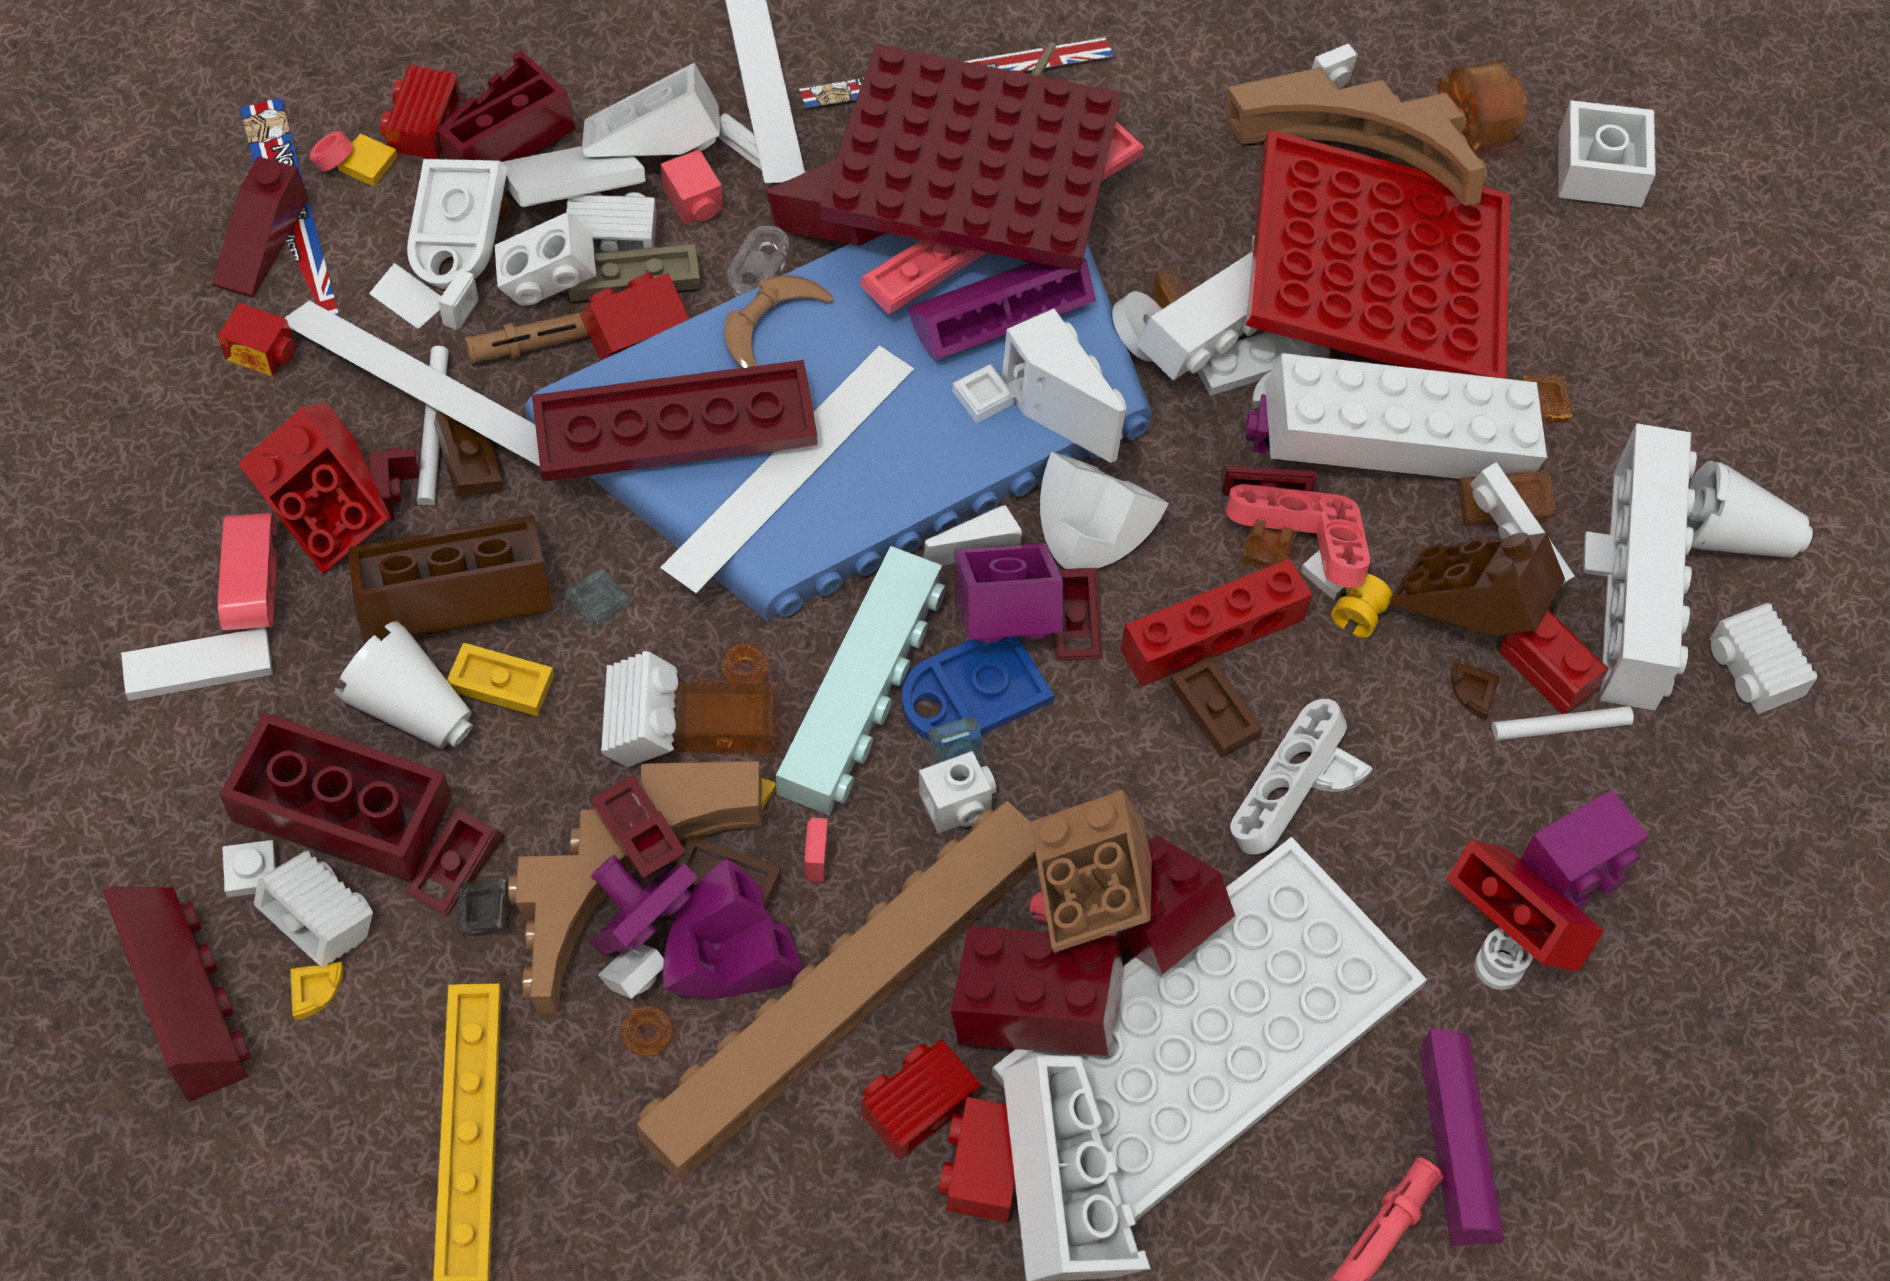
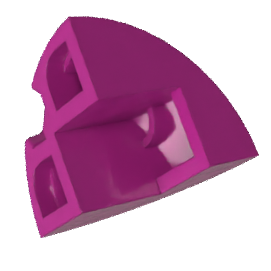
[663,858,803,999]

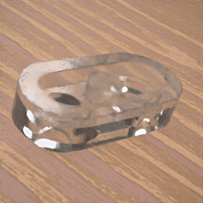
[727,225,789,297]

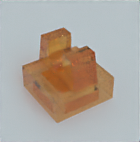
[1240,519,1297,569]

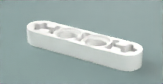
[1230,699,1347,855]

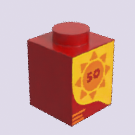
[217,303,295,377]

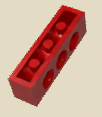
[1120,558,1312,687]

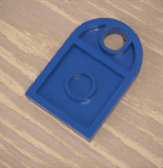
[901,636,1054,745]

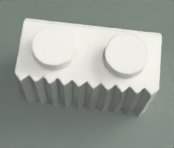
[566,192,657,254]
[1710,603,1817,714]
[601,651,678,767]
[253,851,373,968]

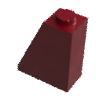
[765,159,886,246]

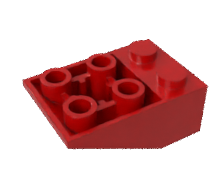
[237,402,391,574]

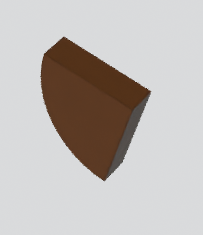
[1451,662,1500,720]

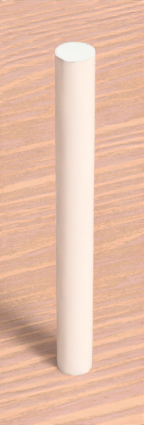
[417,346,449,505]

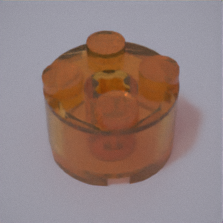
[1437,59,1526,150]

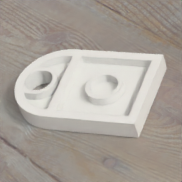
[407,159,508,289]

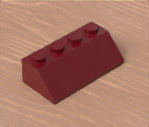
[102,886,252,1102]

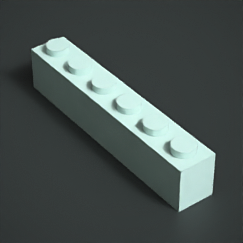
[776,546,946,815]

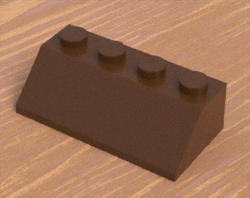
[348,515,552,644]

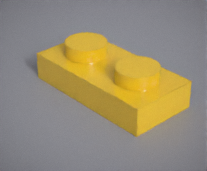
[447,643,554,717]

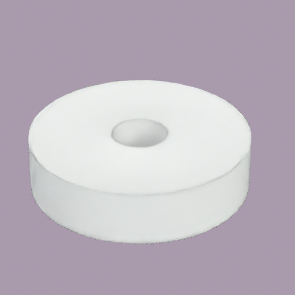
[1112,291,1162,362]

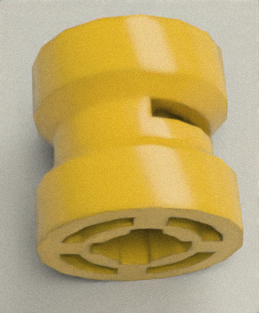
[1331,573,1393,638]

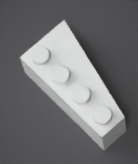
[1002,1056,1150,1281]

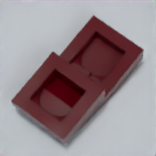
[591,774,686,880]

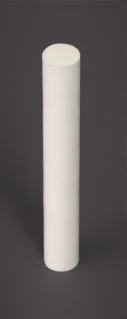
[1491,706,1633,741]

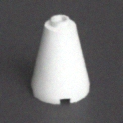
[1687,461,1813,558]
[334,621,473,749]

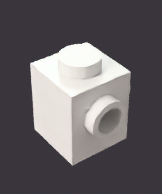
[919,751,997,834]

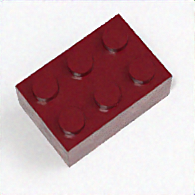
[950,926,1124,1057]

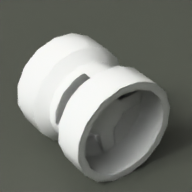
[1475,928,1533,990]

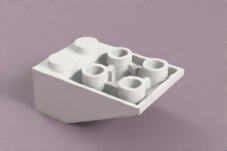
[1002,309,1127,463]

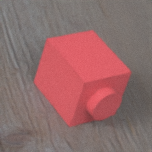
[661,149,723,225]

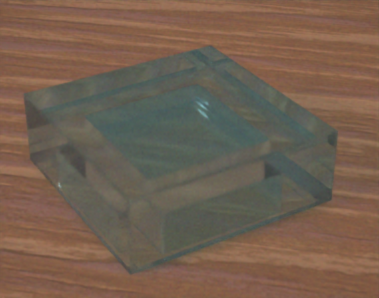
[564,568,630,630]

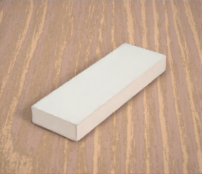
[121,628,273,701]

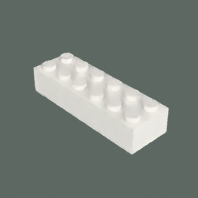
[1265,353,1547,484]
[1599,423,1697,710]

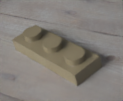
[568,244,701,302]

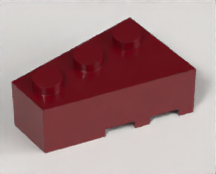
[437,50,576,162]

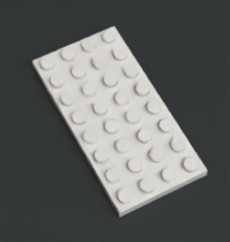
[992,837,1427,1222]

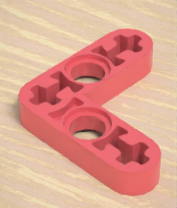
[1226,484,1370,588]

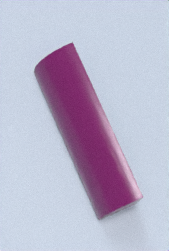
[907,258,1096,360]
[1419,1029,1504,1246]

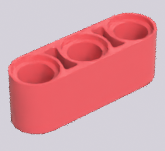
[218,513,277,630]

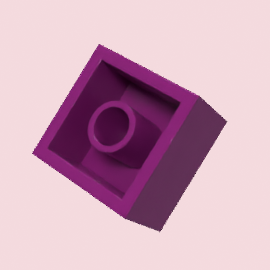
[954,543,1063,642]
[1521,790,1649,910]

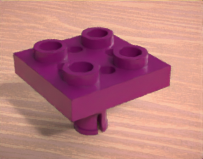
[589,855,698,956]

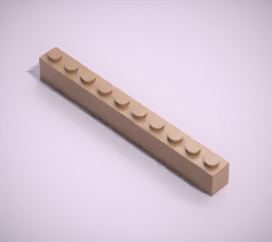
[636,801,1037,1183]

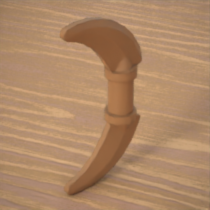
[724,275,833,368]

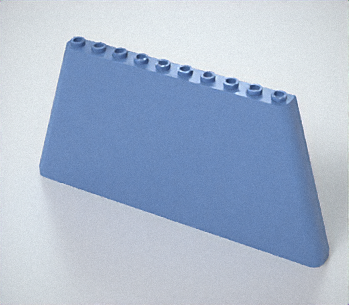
[525,233,1152,621]

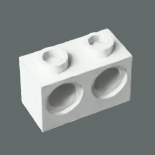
[495,212,596,306]

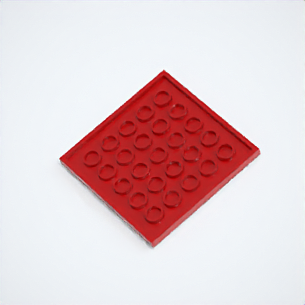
[1246,129,1510,379]

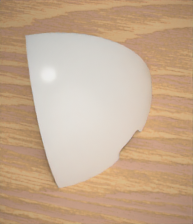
[1040,451,1169,569]

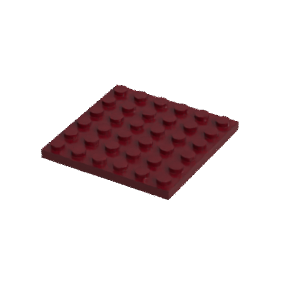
[819,44,1122,271]

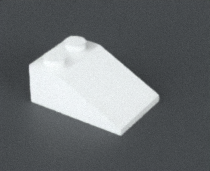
[582,63,720,157]

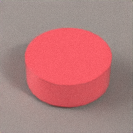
[310,131,353,172]

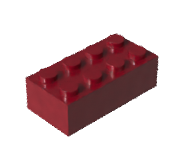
[219,712,452,882]

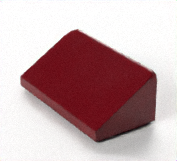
[1221,465,1317,496]

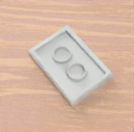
[502,146,645,207]

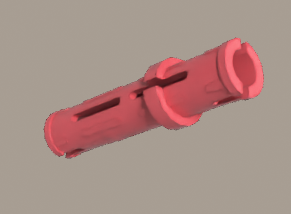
[1329,1157,1444,1281]

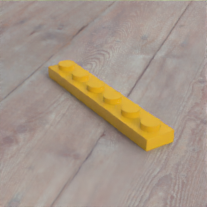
[433,983,502,1281]

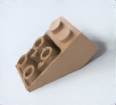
[1030,790,1152,952]

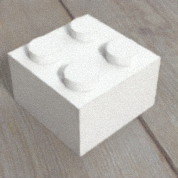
[1558,100,1655,207]

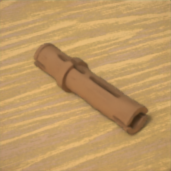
[464,312,590,365]

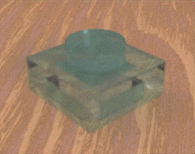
[928,716,984,765]

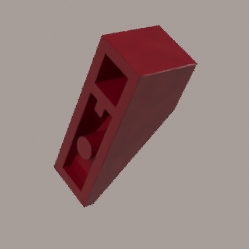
[212,156,309,298]

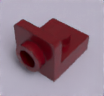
[369,448,419,520]

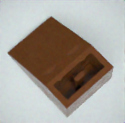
[1390,532,1565,636]

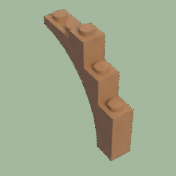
[1226,67,1487,206]
[508,761,762,1014]

